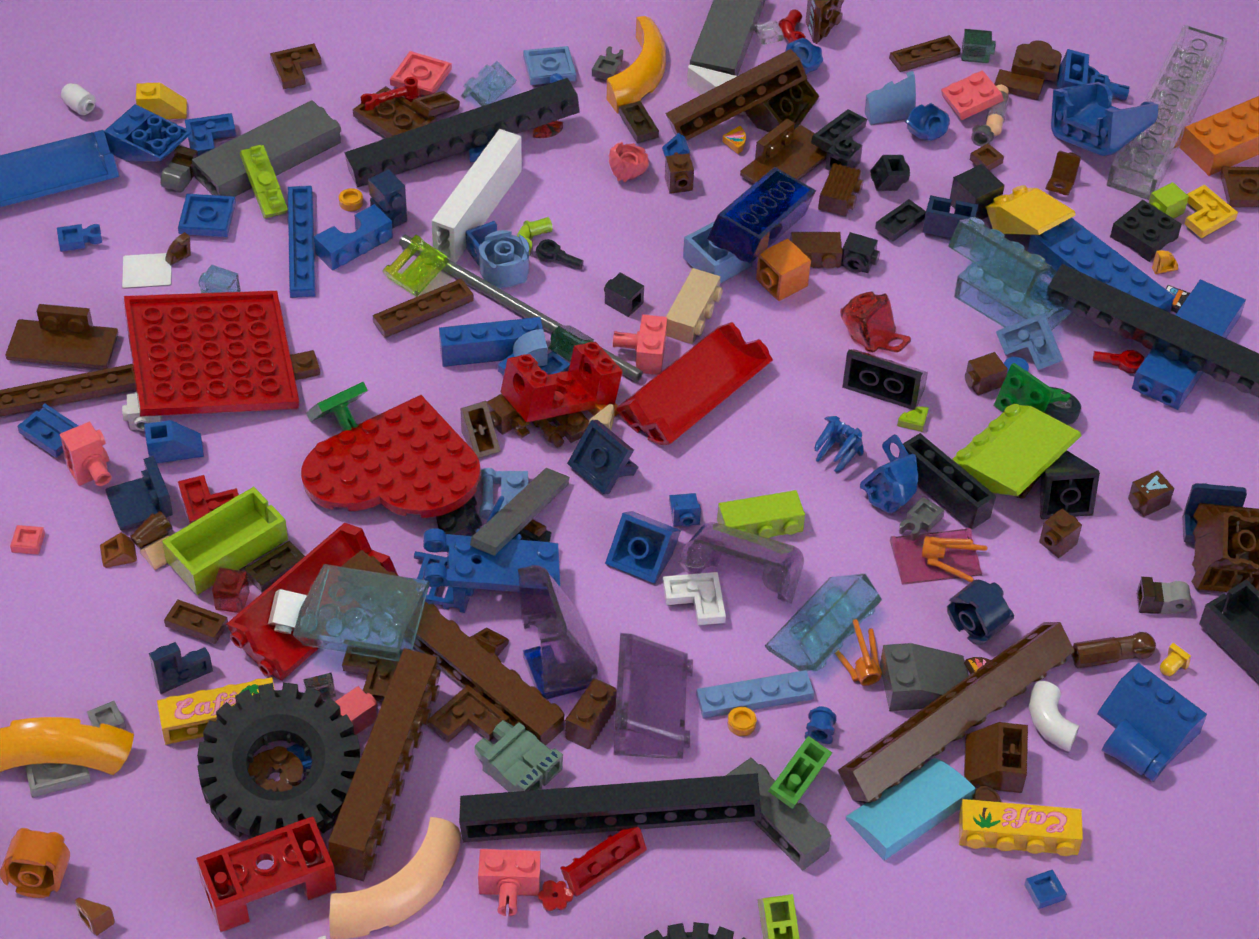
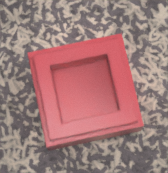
[10,525,45,555]

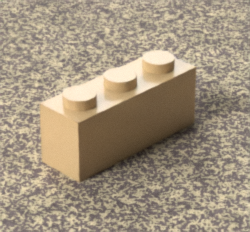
[666,268,723,344]

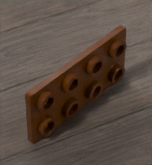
[740,119,827,197]
[5,304,119,369]

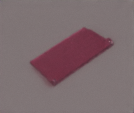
[890,527,982,585]

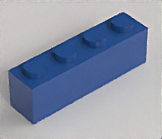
[439,317,543,367]

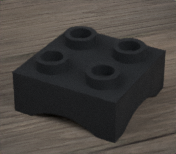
[1110,199,1182,262]

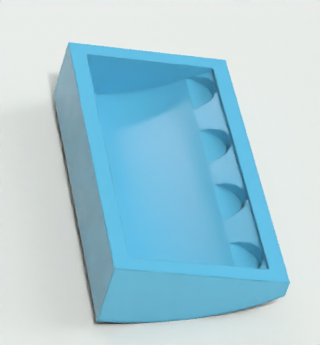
[846,757,976,861]

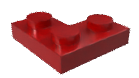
[178,475,239,524]

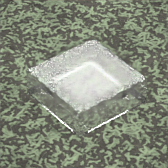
[754,20,784,45]

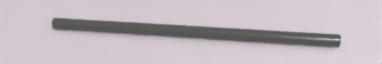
[399,234,643,382]

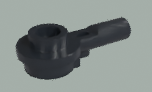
[535,239,584,269]

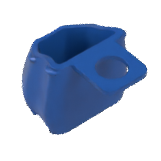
[860,434,918,513]

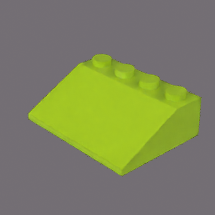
[952,404,1082,496]

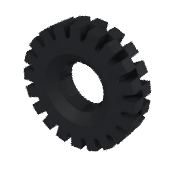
[197,682,360,839]

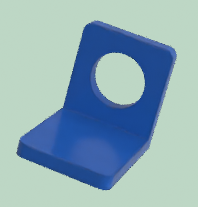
[466,221,497,266]

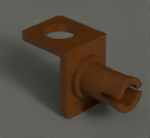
[1045,151,1081,196]

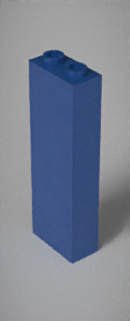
[1132,279,1246,410]

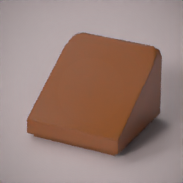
[100,532,137,568]
[75,898,115,936]

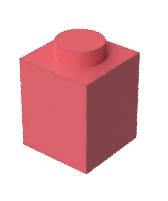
[335,686,378,735]

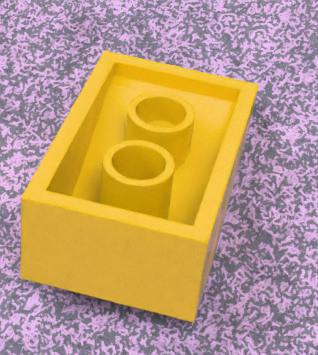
[986,185,1076,235]

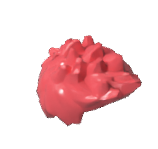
[609,142,650,182]

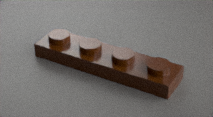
[372,278,474,338]

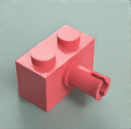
[613,314,667,375]
[60,421,111,486]
[478,849,541,916]

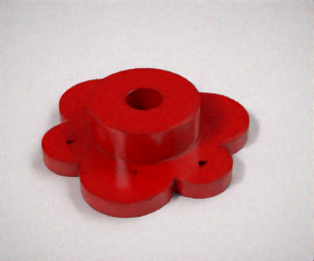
[538,880,574,911]

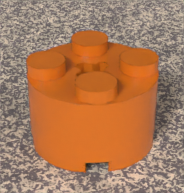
[0,828,70,898]

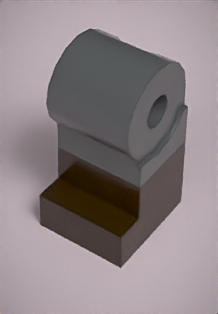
[160,145,198,192]

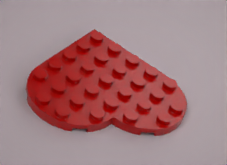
[301,395,482,518]

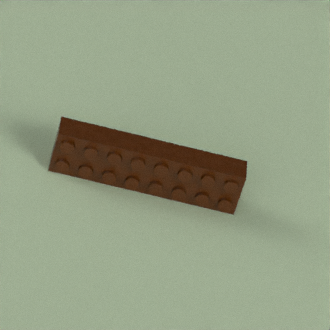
[328,648,441,882]

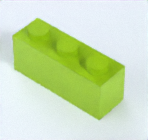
[717,490,805,545]

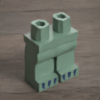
[475,720,563,792]

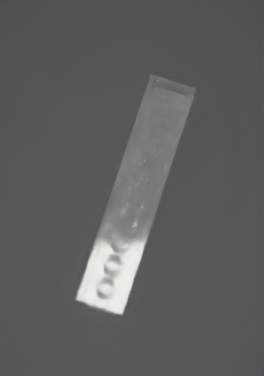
[1106,25,1228,200]

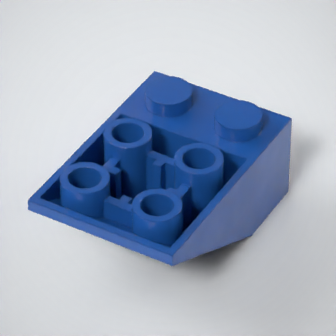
[104,104,191,161]

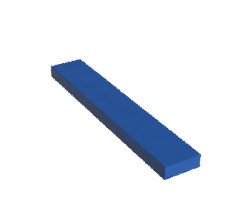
[288,186,315,298]

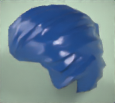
[785,38,823,74]
[905,103,950,141]

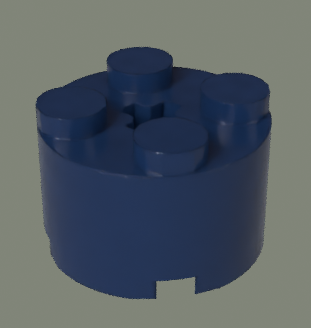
[947,579,1014,645]

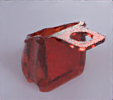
[840,291,911,353]

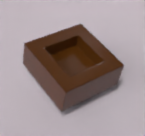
[970,143,1004,171]
[290,350,320,380]

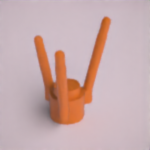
[922,536,988,582]
[833,619,882,686]

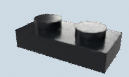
[875,199,926,241]

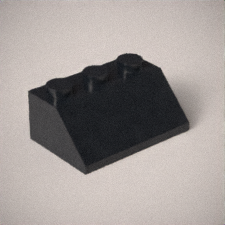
[842,349,928,410]

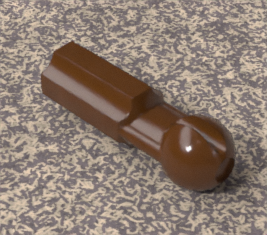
[1071,632,1156,668]

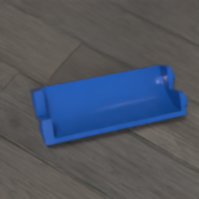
[0,130,119,207]

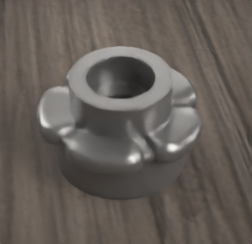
[971,124,994,147]

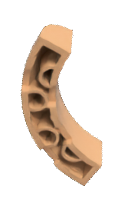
[329,817,461,939]

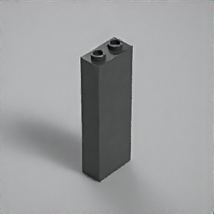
[690,0,765,76]
[192,100,341,197]

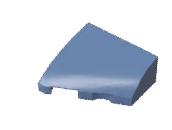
[865,71,916,125]

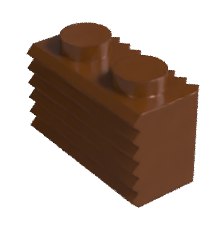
[818,163,863,216]
[790,232,842,269]
[565,678,617,749]

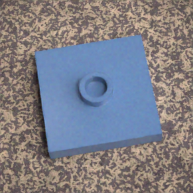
[523,46,576,85]

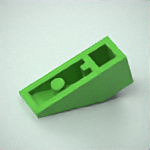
[768,736,833,809]

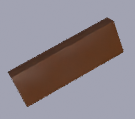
[889,35,961,72]

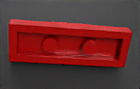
[560,827,647,897]

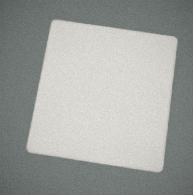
[122,253,171,288]

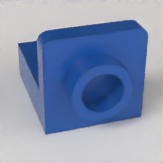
[669,493,701,527]

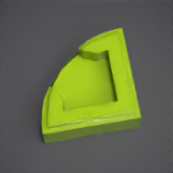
[897,406,929,432]

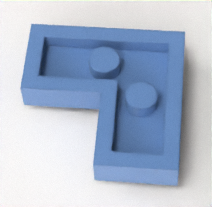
[996,313,1063,370]

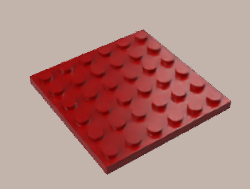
[123,290,299,417]

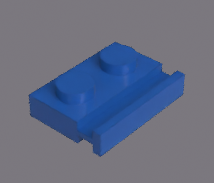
[17,404,79,458]

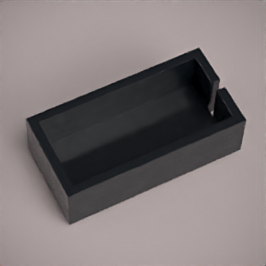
[1199,580,1259,682]

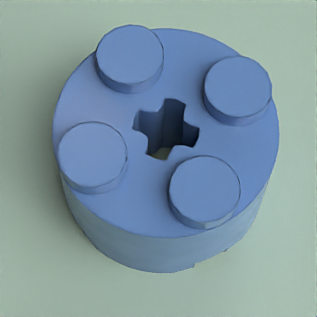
[479,230,529,288]

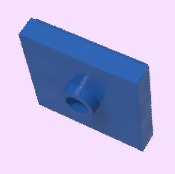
[178,194,236,237]

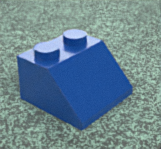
[605,511,681,583]

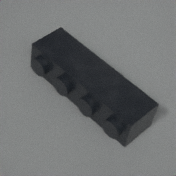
[898,433,996,529]

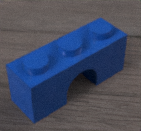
[314,204,393,271]

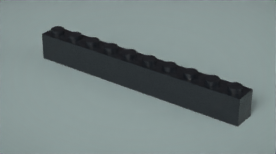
[344,78,580,188]
[1046,264,1259,398]
[459,773,762,843]

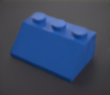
[1097,663,1207,765]

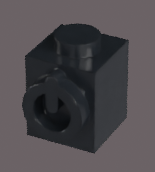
[825,135,863,171]
[870,155,910,191]
[841,232,880,273]

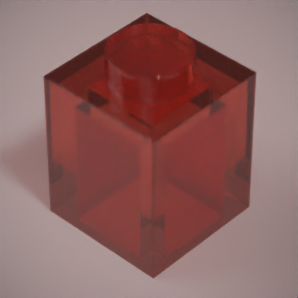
[212,568,250,613]

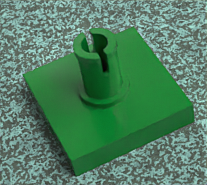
[306,381,368,431]

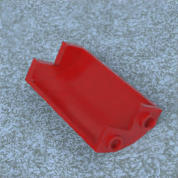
[615,322,773,445]
[226,522,399,681]

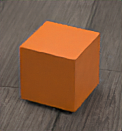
[756,238,811,301]

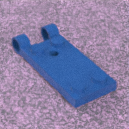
[423,528,560,595]

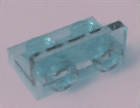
[461,61,517,106]

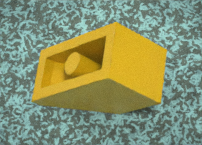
[136,82,187,119]

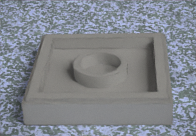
[25,763,91,797]

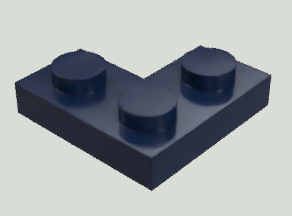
[149,642,213,695]

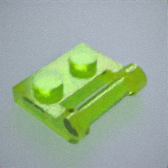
[382,235,449,297]

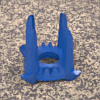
[814,416,864,472]

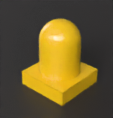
[1160,643,1191,676]

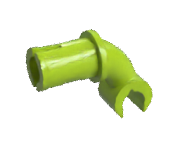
[517,217,553,256]

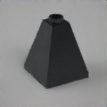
[1040,450,1100,519]

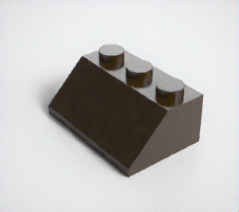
[744,79,819,132]

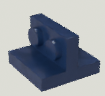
[567,420,639,494]

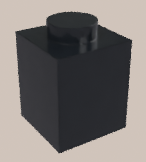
[604,272,644,317]

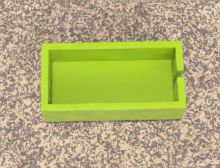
[162,486,288,595]

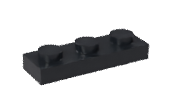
[811,109,868,152]

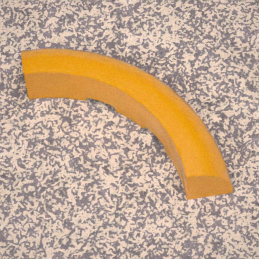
[606,16,666,113]
[0,717,134,775]

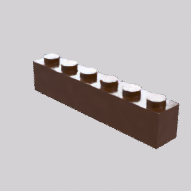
[665,49,808,141]

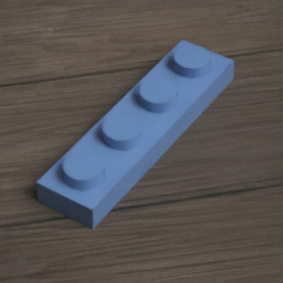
[696,670,814,719]

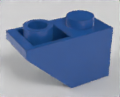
[144,420,204,463]

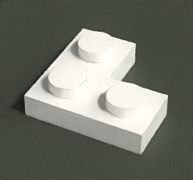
[663,572,726,625]

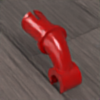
[778,9,806,43]

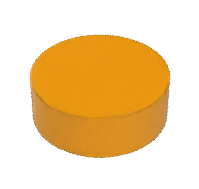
[339,188,363,211]
[727,707,757,736]

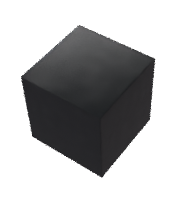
[950,164,1005,223]

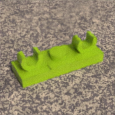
[240,145,288,219]

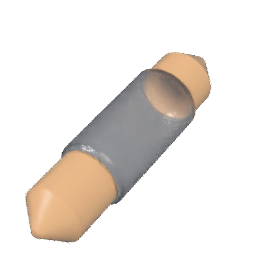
[986,84,1009,136]

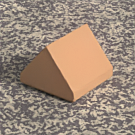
[140,536,169,570]

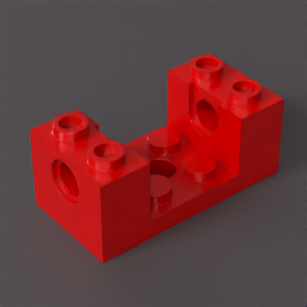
[500,342,623,422]
[196,816,337,933]

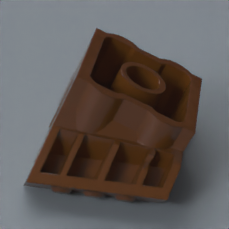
[1191,503,1259,592]

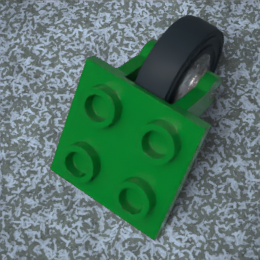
[993,363,1081,425]

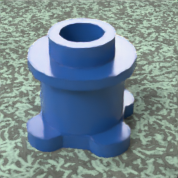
[804,706,837,744]

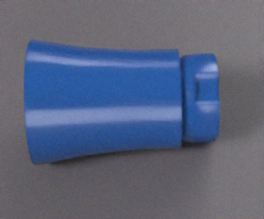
[1101,719,1169,782]

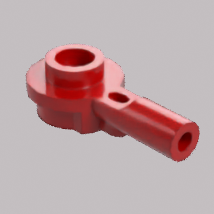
[1093,350,1145,373]

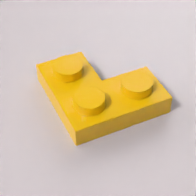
[1185,185,1238,238]

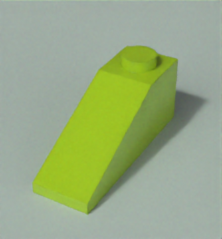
[757,894,800,939]

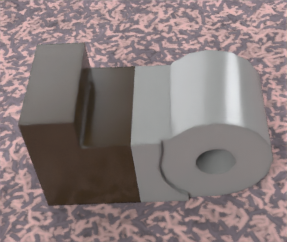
[1136,576,1192,614]

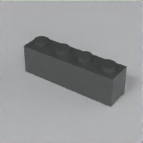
[725,757,831,871]

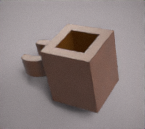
[487,394,530,438]

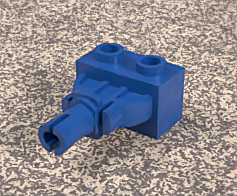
[1057,49,1130,101]

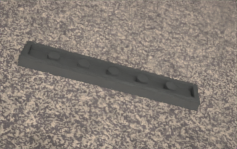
[470,468,570,555]

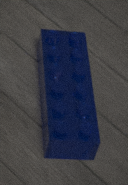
[707,167,816,264]

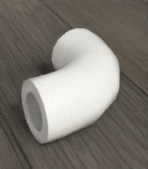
[1029,681,1079,752]

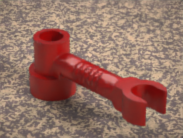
[360,77,421,111]

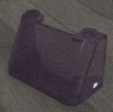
[679,522,804,604]
[518,565,598,693]
[613,633,693,759]

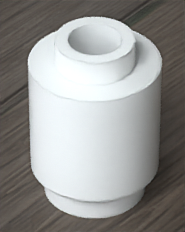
[61,83,96,115]

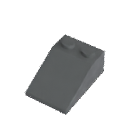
[880,643,968,711]

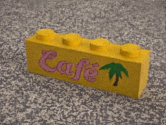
[157,677,275,745]
[959,799,1083,856]

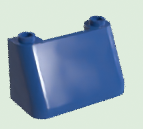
[1051,82,1159,156]

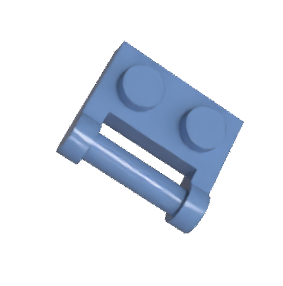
[479,468,528,520]

